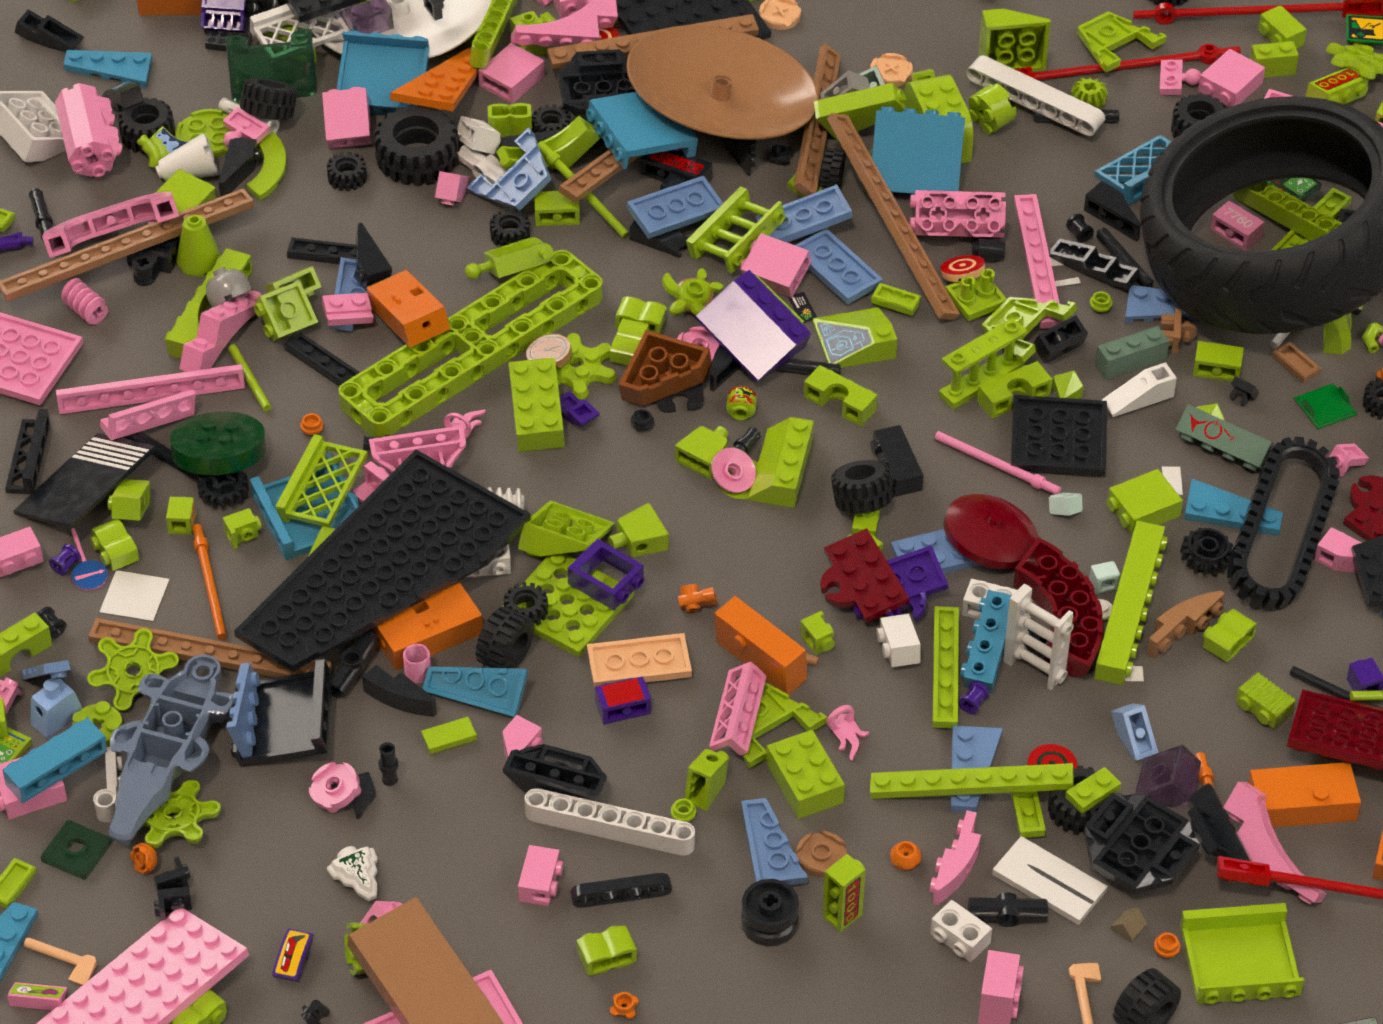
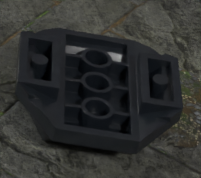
[558,49,636,122]
[1084,793,1200,894]

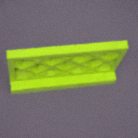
[275,434,368,527]

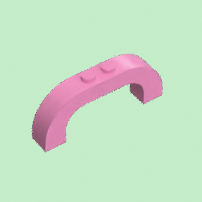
[42,192,179,258]

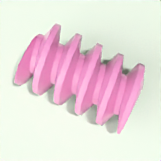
[61,278,108,325]

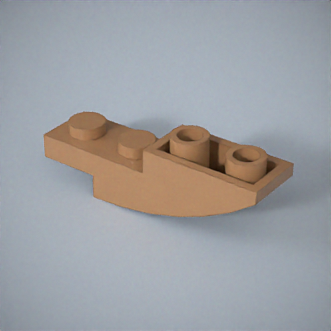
[1147,591,1225,659]

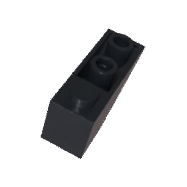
[725,137,756,176]

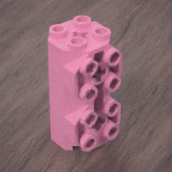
[55,83,122,177]
[909,190,1006,238]

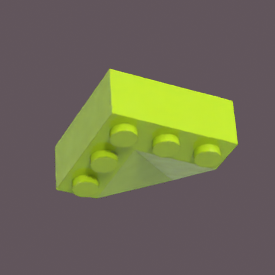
[978,9,1051,71]

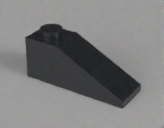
[219,138,261,197]
[1084,181,1141,242]
[355,222,392,291]

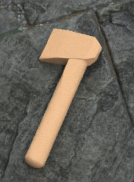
[24,938,97,986]
[1068,963,1102,1024]

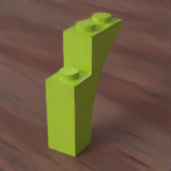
[496,116,600,171]

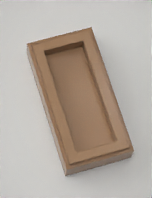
[1272,342,1321,383]

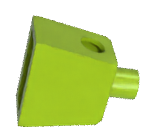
[675,426,729,480]
[608,503,669,557]
[685,749,729,812]

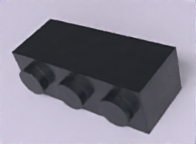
[870,425,924,497]

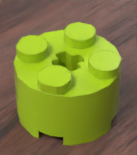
[969,83,1017,135]

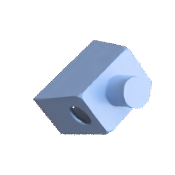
[31,679,83,739]

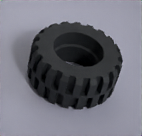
[374,105,459,186]

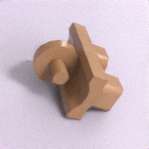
[1160,308,1197,354]

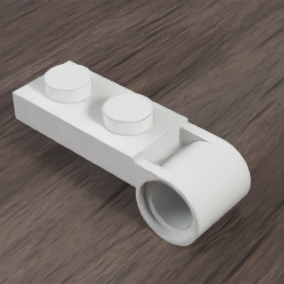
[93,747,123,823]

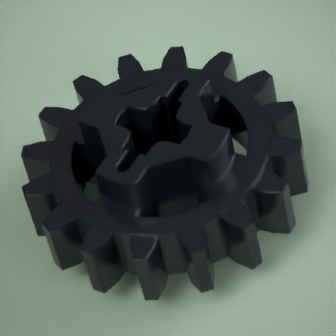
[197,470,249,509]

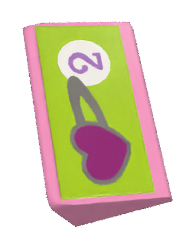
[7,982,67,1010]

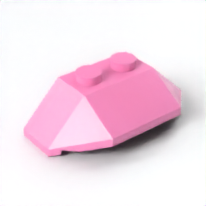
[369,425,466,473]

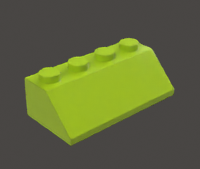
[748,417,814,508]

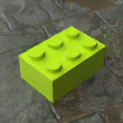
[766,729,845,819]

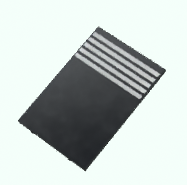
[13,433,156,528]

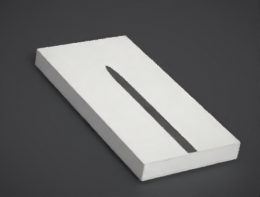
[992,836,1108,925]

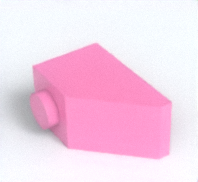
[435,171,471,205]

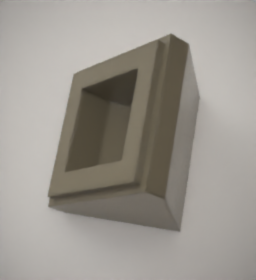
[1111,907,1147,942]

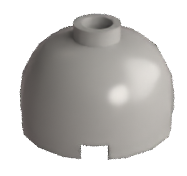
[206,267,253,308]

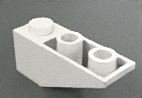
[1102,362,1177,417]

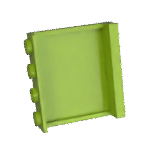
[1180,903,1304,1004]

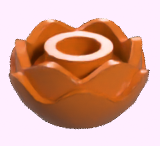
[890,841,922,870]
[130,843,158,875]

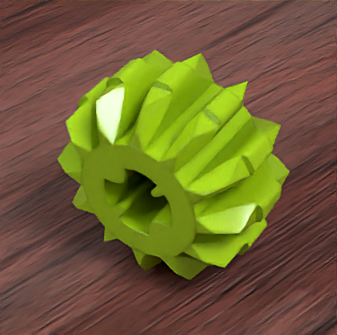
[1071,77,1108,108]

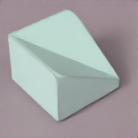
[1049,493,1083,515]
[1089,561,1120,594]

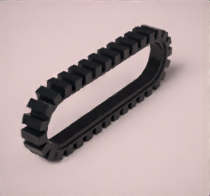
[1227,436,1340,611]

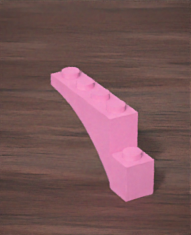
[511,0,618,47]
[179,290,261,372]
[1223,782,1327,904]

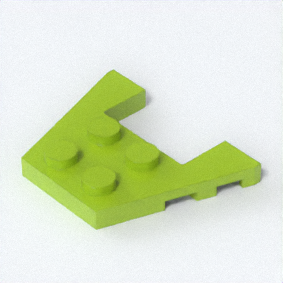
[1077,11,1167,73]
[982,297,1077,364]
[726,682,827,769]

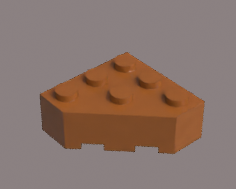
[618,330,712,406]

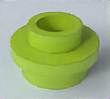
[1089,291,1112,312]
[671,798,696,822]

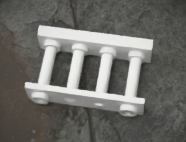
[1003,584,1074,690]

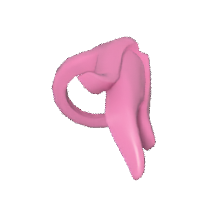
[444,409,486,440]
[827,705,869,761]

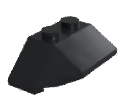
[502,744,607,801]

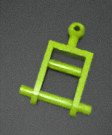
[465,237,554,279]

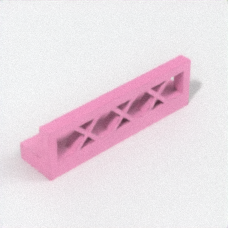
[100,390,196,440]
[709,662,767,755]

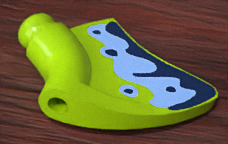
[137,126,188,168]

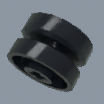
[741,879,799,947]

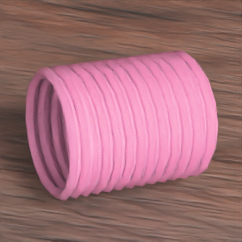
[403,644,431,683]

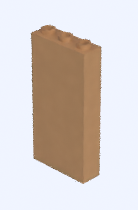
[347,897,503,1024]

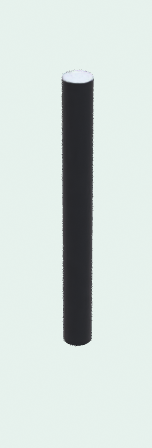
[1290,666,1382,708]

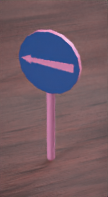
[71,528,108,591]

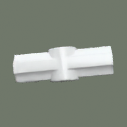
[458,145,507,185]

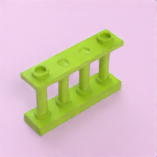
[686,186,786,274]
[938,318,1028,410]

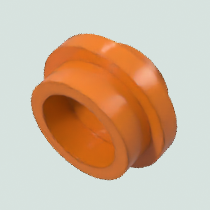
[300,413,324,435]
[1154,933,1180,958]

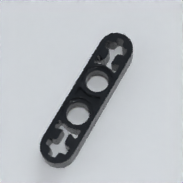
[570,873,672,908]

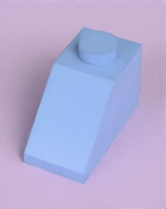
[1111,703,1158,761]

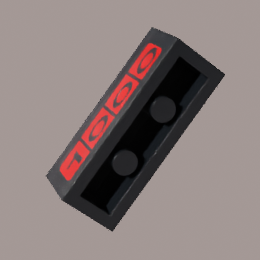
[642,150,712,183]

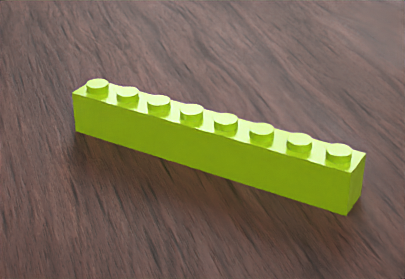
[1094,521,1168,685]

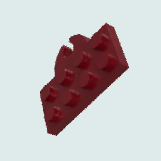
[1343,475,1383,541]
[820,528,910,623]

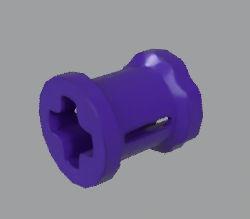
[49,544,81,576]
[958,681,990,714]

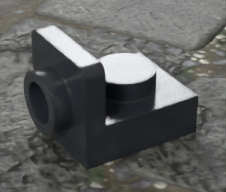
[423,0,445,21]
[153,856,191,896]
[154,886,192,921]

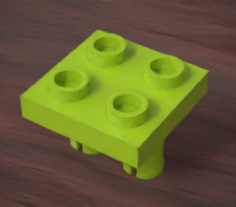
[945,268,1007,321]

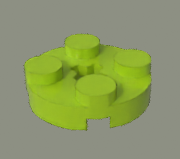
[72,701,123,747]

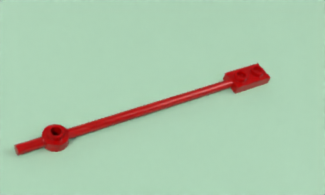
[1133,0,1383,25]
[1014,44,1241,80]
[1216,856,1383,900]

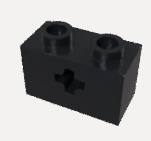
[1033,315,1088,364]

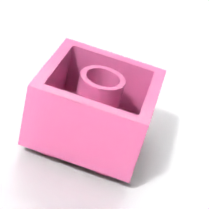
[978,950,1024,1024]

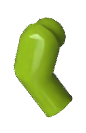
[1362,322,1383,353]

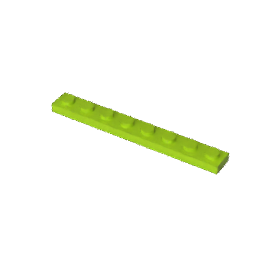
[870,763,1074,799]

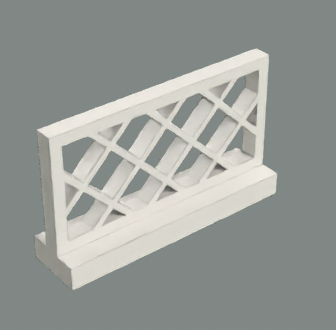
[250,4,350,62]

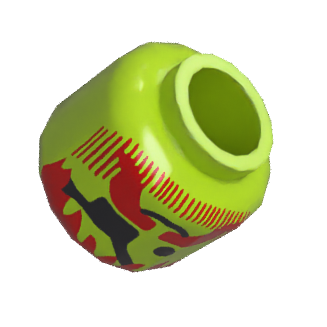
[726,386,757,421]

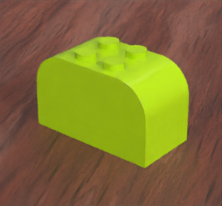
[904,74,973,163]

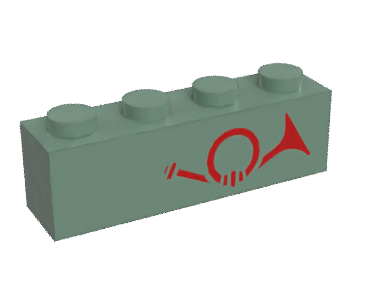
[1176,404,1275,471]

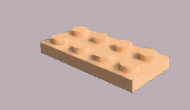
[587,633,692,688]

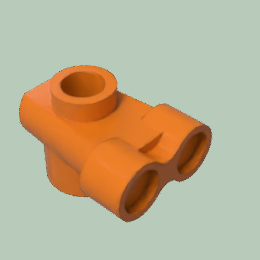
[678,584,718,613]

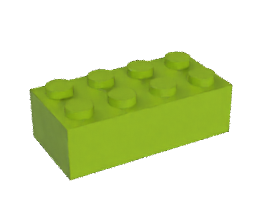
[509,357,565,452]

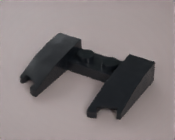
[629,172,689,258]

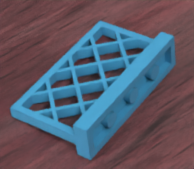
[1095,135,1171,205]

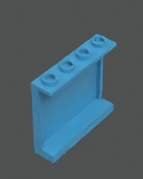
[337,30,430,115]
[586,92,698,169]
[872,107,965,194]
[250,453,359,560]

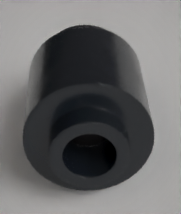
[972,238,1005,262]

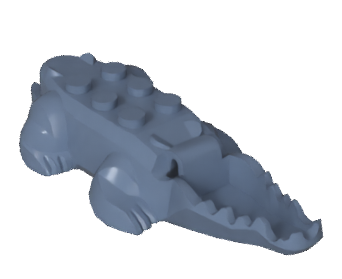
[108,654,235,845]

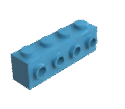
[960,590,1012,693]
[2,717,107,804]

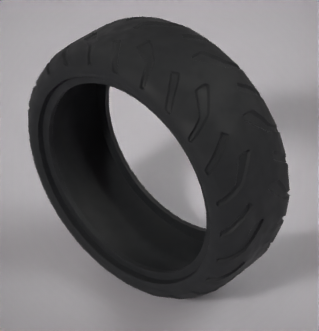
[1139,96,1383,334]

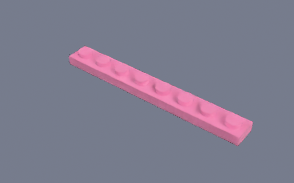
[1014,194,1063,329]
[56,364,245,414]

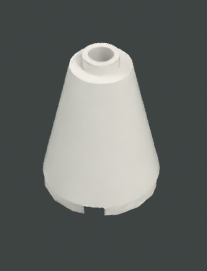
[156,133,220,181]

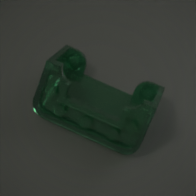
[225,29,317,103]

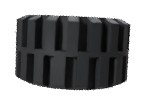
[240,78,298,120]
[1171,93,1225,138]
[118,97,175,154]
[831,460,894,514]
[475,606,534,668]
[1048,766,1108,835]
[1113,968,1182,1024]

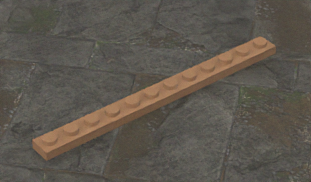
[827,113,960,320]
[0,188,254,302]

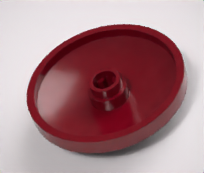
[943,494,1038,569]

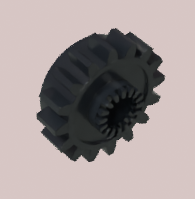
[1180,528,1233,575]

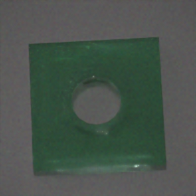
[40,820,112,880]

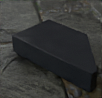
[351,772,376,819]

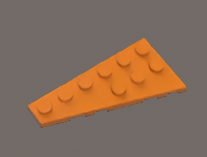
[390,48,480,111]

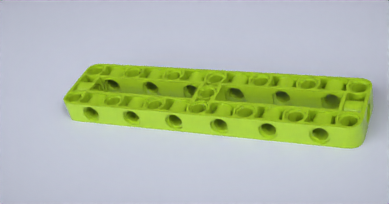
[338,250,603,437]

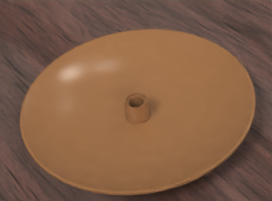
[626,25,819,139]

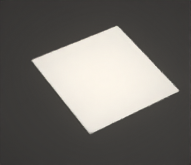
[100,570,169,621]

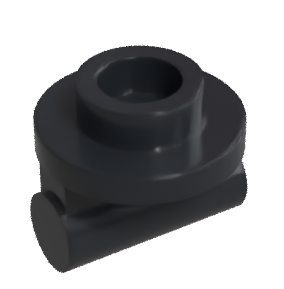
[301,1000,330,1024]

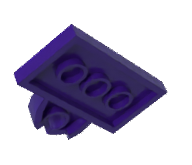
[852,545,949,622]

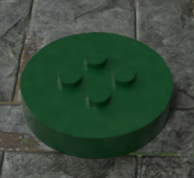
[170,411,266,475]

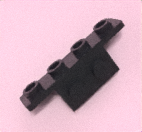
[1187,783,1252,861]

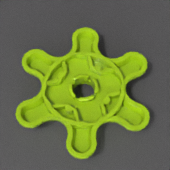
[1326,43,1383,79]
[556,333,617,400]
[87,628,179,712]
[143,780,221,848]

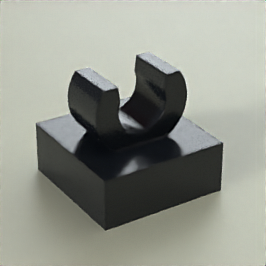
[1230,376,1259,406]

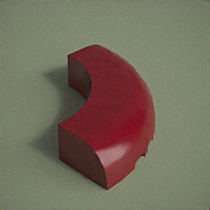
[1013,537,1103,677]

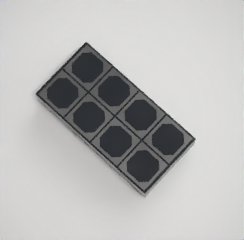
[205,29,252,54]

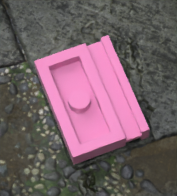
[322,293,374,326]

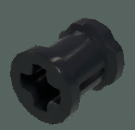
[1066,213,1094,243]
[37,606,67,638]

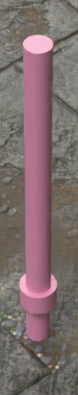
[934,431,1061,495]

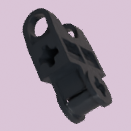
[127,236,180,286]

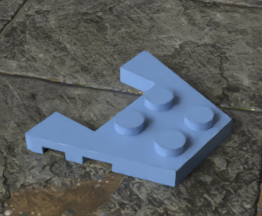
[467,127,552,211]

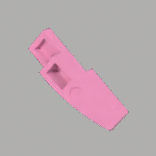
[929,811,981,905]

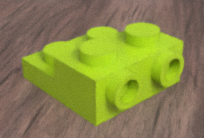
[254,281,318,342]

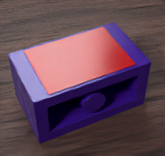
[595,676,651,725]

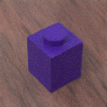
[1347,658,1383,691]

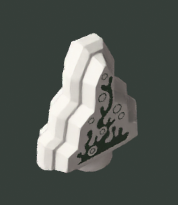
[326,846,378,902]

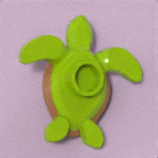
[662,268,724,317]

